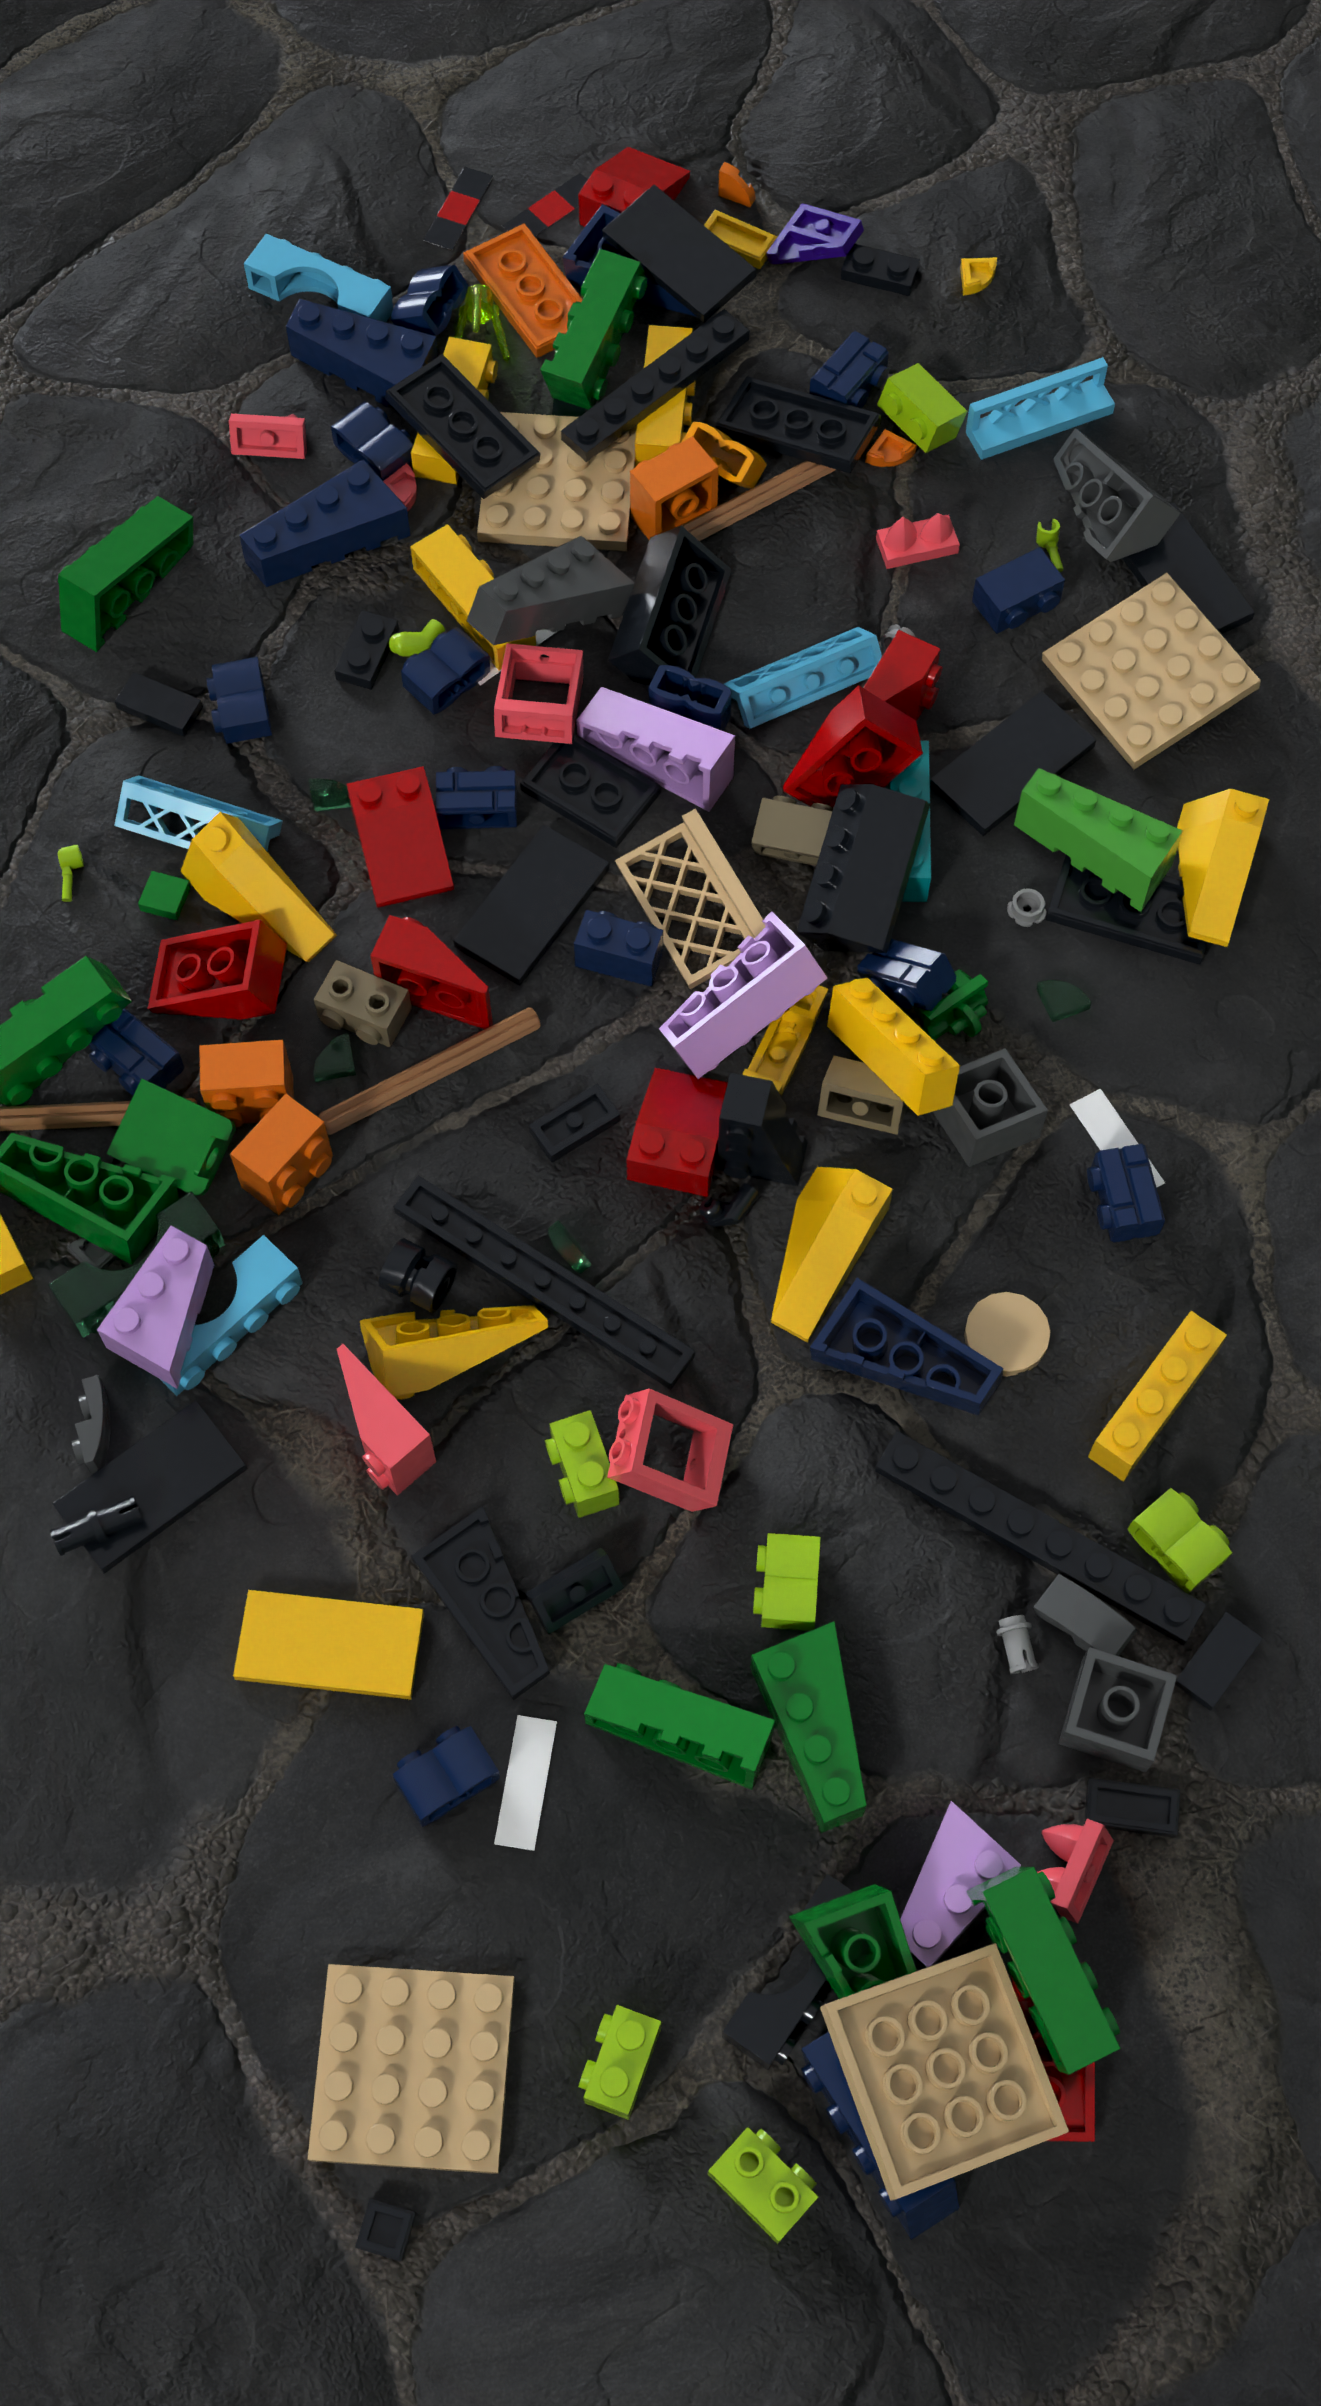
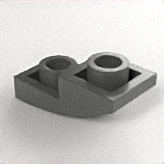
[72,1375,111,1475]
[1033,1574,1137,1656]

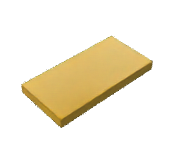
[233,1590,424,1700]

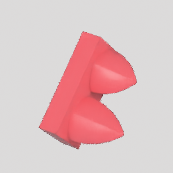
[229,413,307,459]
[876,513,960,569]
[1037,1819,1114,1924]

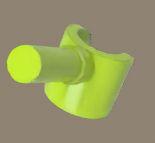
[1036,519,1064,572]
[58,845,84,902]

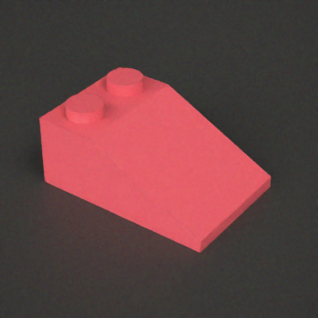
[337,1344,436,1496]

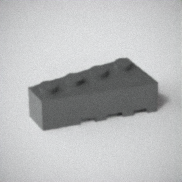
[467,536,635,645]

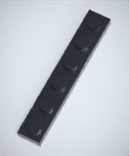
[561,309,750,462]

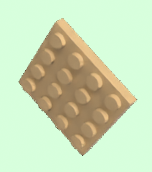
[477,412,637,551]
[1042,573,1261,770]
[820,1943,1069,2201]
[307,1964,515,2174]

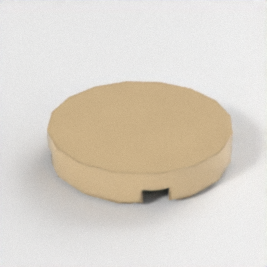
[964,1292,1051,1377]

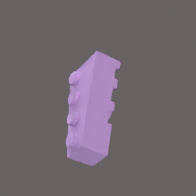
[576,687,735,812]
[659,911,827,1079]

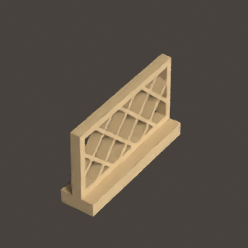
[615,808,766,989]

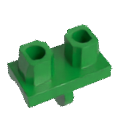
[915,969,988,1040]

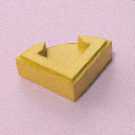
[960,257,997,296]

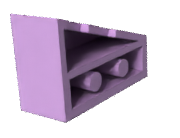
[97,1226,214,1389]
[900,1801,1021,1971]

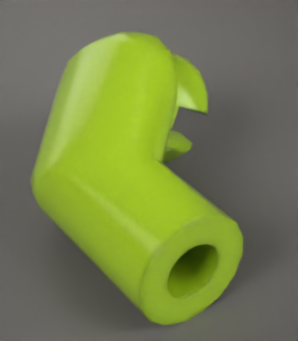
[389,619,446,657]

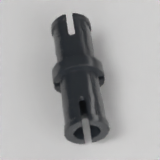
[50,1495,144,1556]

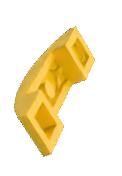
[742,985,828,1096]

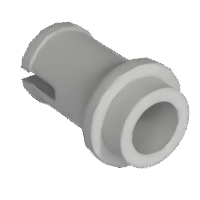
[996,1615,1038,1674]

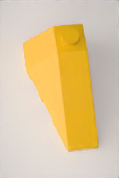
[1177,789,1269,947]
[181,812,337,962]
[771,1167,893,1343]
[360,1305,548,1399]

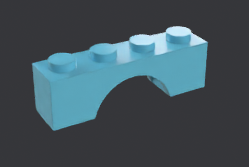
[244,234,393,322]
[160,1235,303,1396]

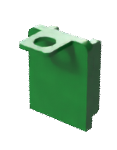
[107,1078,236,1196]

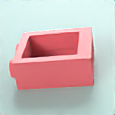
[494,643,583,744]
[607,1388,733,1512]

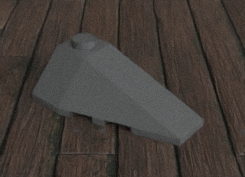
[1053,428,1181,562]

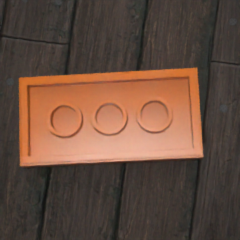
[463,223,583,358]

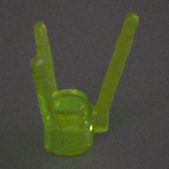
[454,284,510,361]

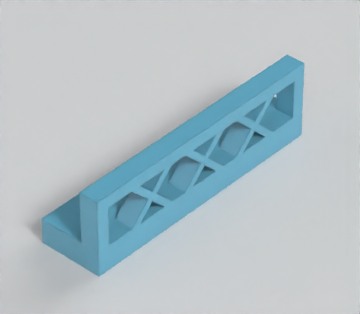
[965,357,1115,460]
[724,627,882,729]
[114,775,283,851]

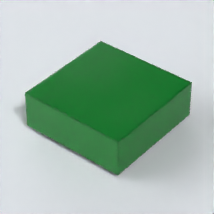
[138,871,191,921]

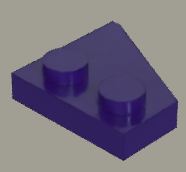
[766,203,864,264]

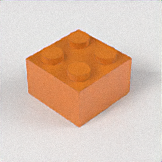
[630,436,719,540]
[199,1040,294,1128]
[230,1094,333,1216]

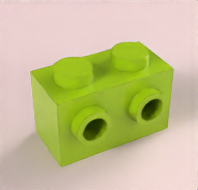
[877,363,968,453]
[545,1410,620,1518]
[578,2005,661,2120]
[708,2127,818,2244]

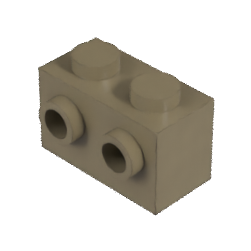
[751,796,833,866]
[314,960,412,1048]
[817,1056,908,1135]

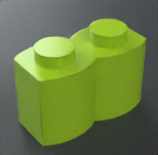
[1127,1488,1232,1594]
[753,1533,821,1631]

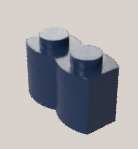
[391,264,468,336]
[331,402,414,481]
[401,627,491,715]
[206,657,272,744]
[649,665,731,731]
[392,1726,500,1827]

